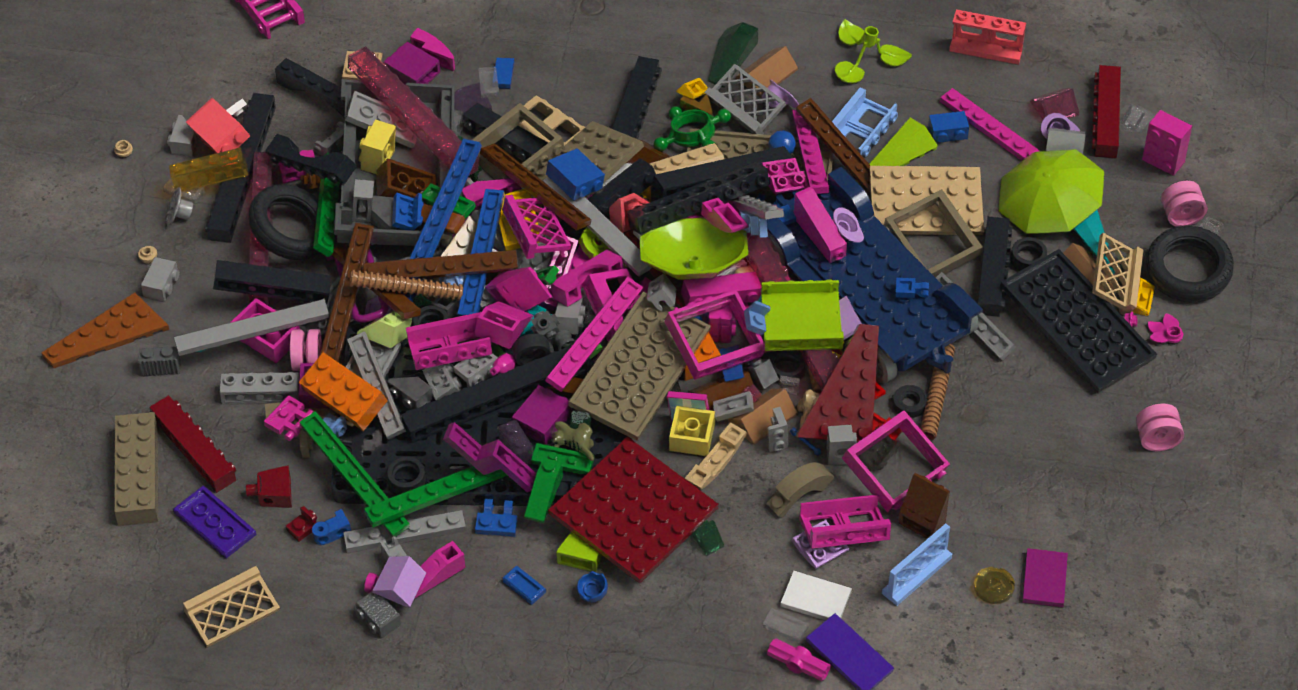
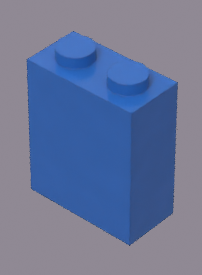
[546,148,605,201]

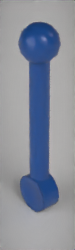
[790,427,822,456]

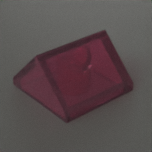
[1030,88,1079,119]

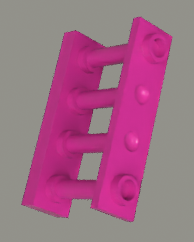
[235,0,305,39]

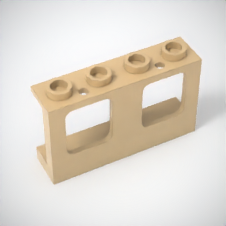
[518,95,585,146]

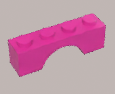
[551,249,624,307]

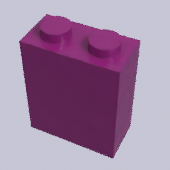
[384,42,441,86]
[512,385,572,445]

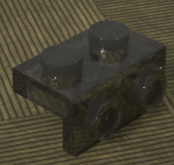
[858,427,901,471]

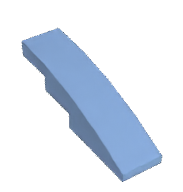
[738,209,768,238]

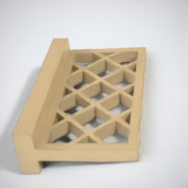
[1092,233,1143,316]
[183,566,280,647]

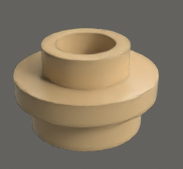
[114,140,133,157]
[138,246,157,264]

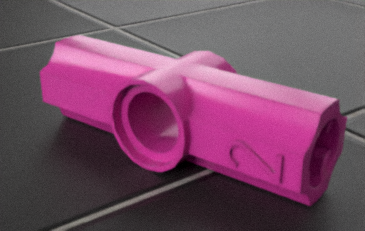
[767,638,831,681]

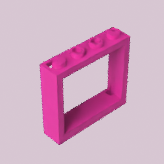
[664,290,765,380]
[842,411,950,513]

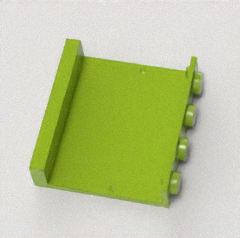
[761,280,844,351]

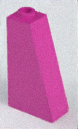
[794,187,847,263]

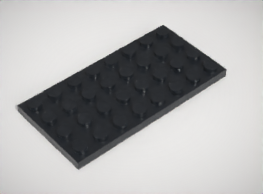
[1000,249,1157,393]

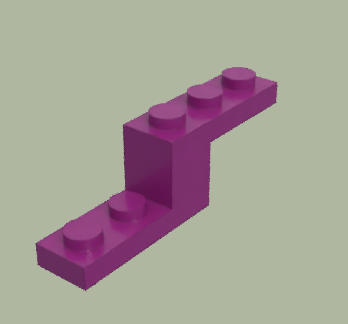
[443,422,537,492]

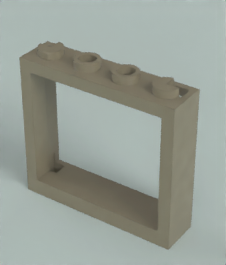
[472,103,565,180]
[884,189,982,278]

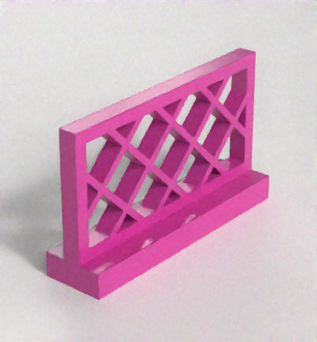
[502,195,571,259]

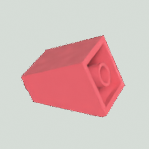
[186,98,250,161]

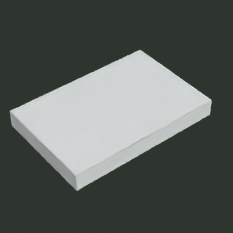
[780,571,852,621]

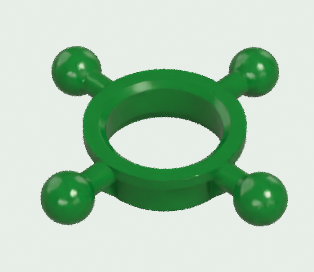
[653,106,731,152]

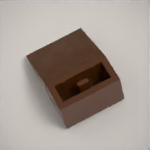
[899,473,950,539]

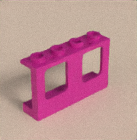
[582,268,641,343]
[406,312,492,370]
[799,495,891,549]

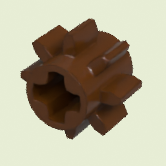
[301,172,321,189]

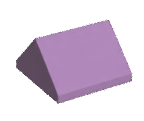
[372,556,426,608]

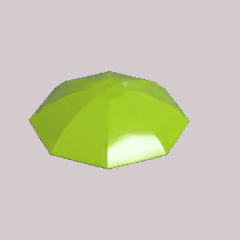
[999,149,1104,234]
[640,218,748,280]

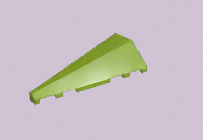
[855,118,938,187]

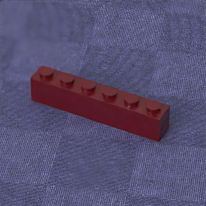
[1092,65,1121,158]
[149,395,236,493]

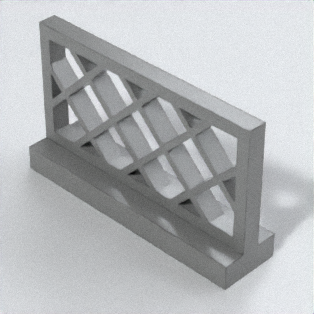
[705,64,787,135]

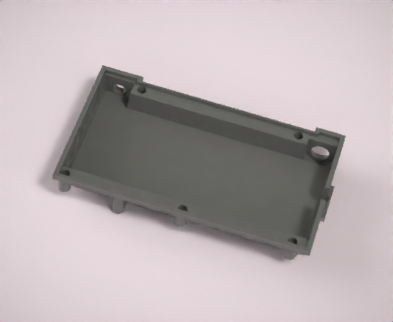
[334,79,455,248]

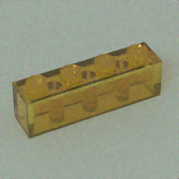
[169,147,248,192]

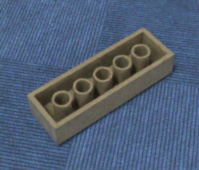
[115,412,158,526]

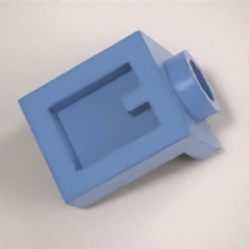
[744,301,771,335]
[323,413,348,437]

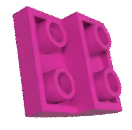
[761,158,809,194]

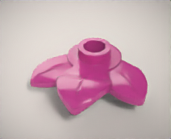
[1148,313,1183,343]

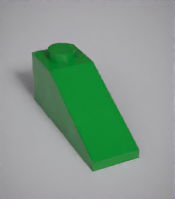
[524,457,563,523]

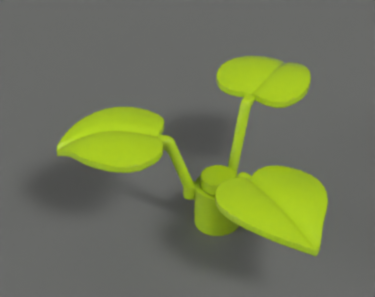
[835,19,912,83]

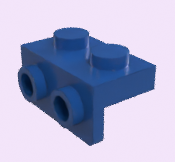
[392,193,423,231]

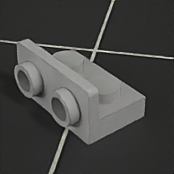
[453,353,498,387]
[422,363,463,400]
[767,407,788,452]

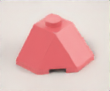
[609,193,650,233]

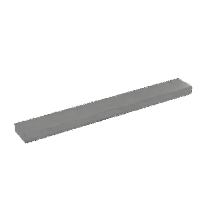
[543,177,652,277]
[174,299,330,356]

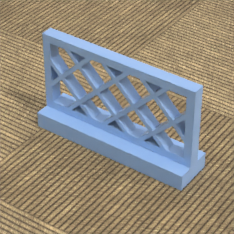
[882,523,952,606]

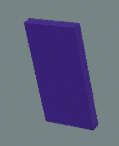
[173,485,257,559]
[805,613,894,690]

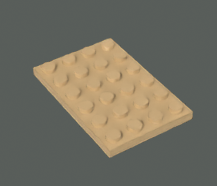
[869,166,984,235]

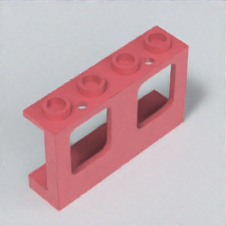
[949,9,1026,65]

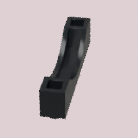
[275,58,345,119]
[265,134,357,184]

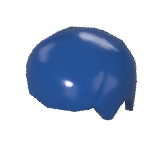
[768,130,796,154]
[577,571,608,602]

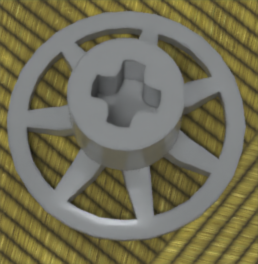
[166,187,193,226]

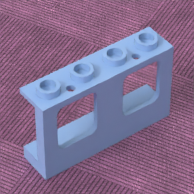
[832,87,898,157]

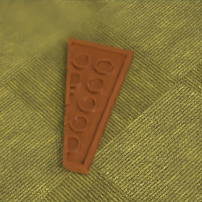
[42,293,170,368]

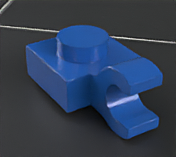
[896,278,929,298]

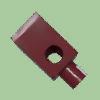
[246,465,292,508]

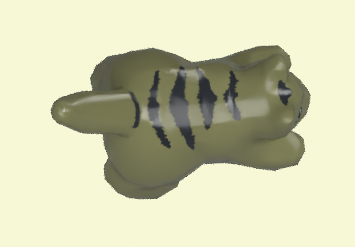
[552,422,594,461]

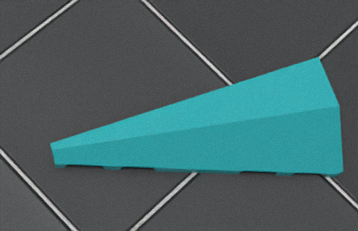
[1073,210,1116,274]

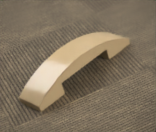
[685,422,747,490]

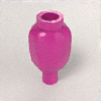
[490,353,516,375]

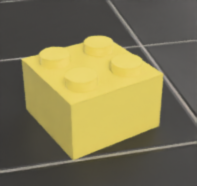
[359,120,396,175]
[669,406,715,456]

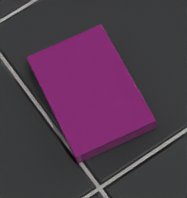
[1022,548,1068,607]

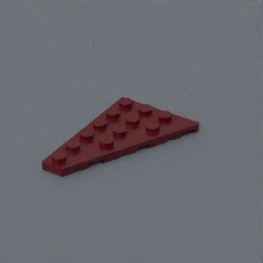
[796,324,879,442]

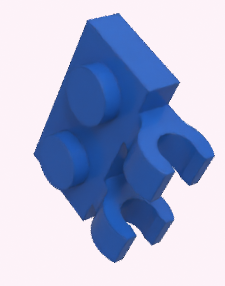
[475,499,518,537]

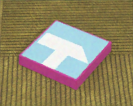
[667,391,709,421]

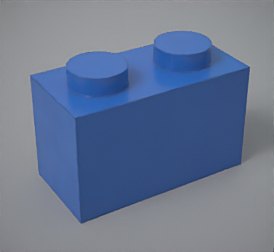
[928,111,969,143]

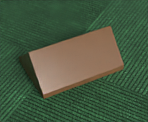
[735,46,798,97]
[1063,243,1115,293]
[728,389,798,445]

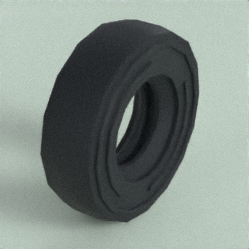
[893,385,927,418]

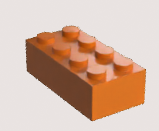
[299,352,388,431]

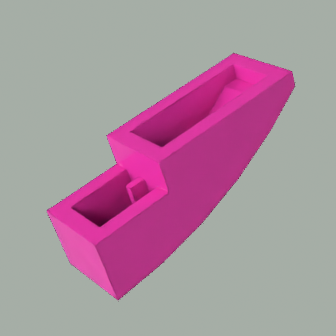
[410,28,455,71]
[701,197,748,233]

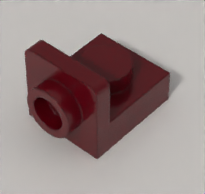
[286,506,317,542]

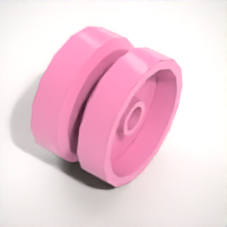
[1161,181,1208,226]
[290,329,322,372]
[1136,404,1184,452]

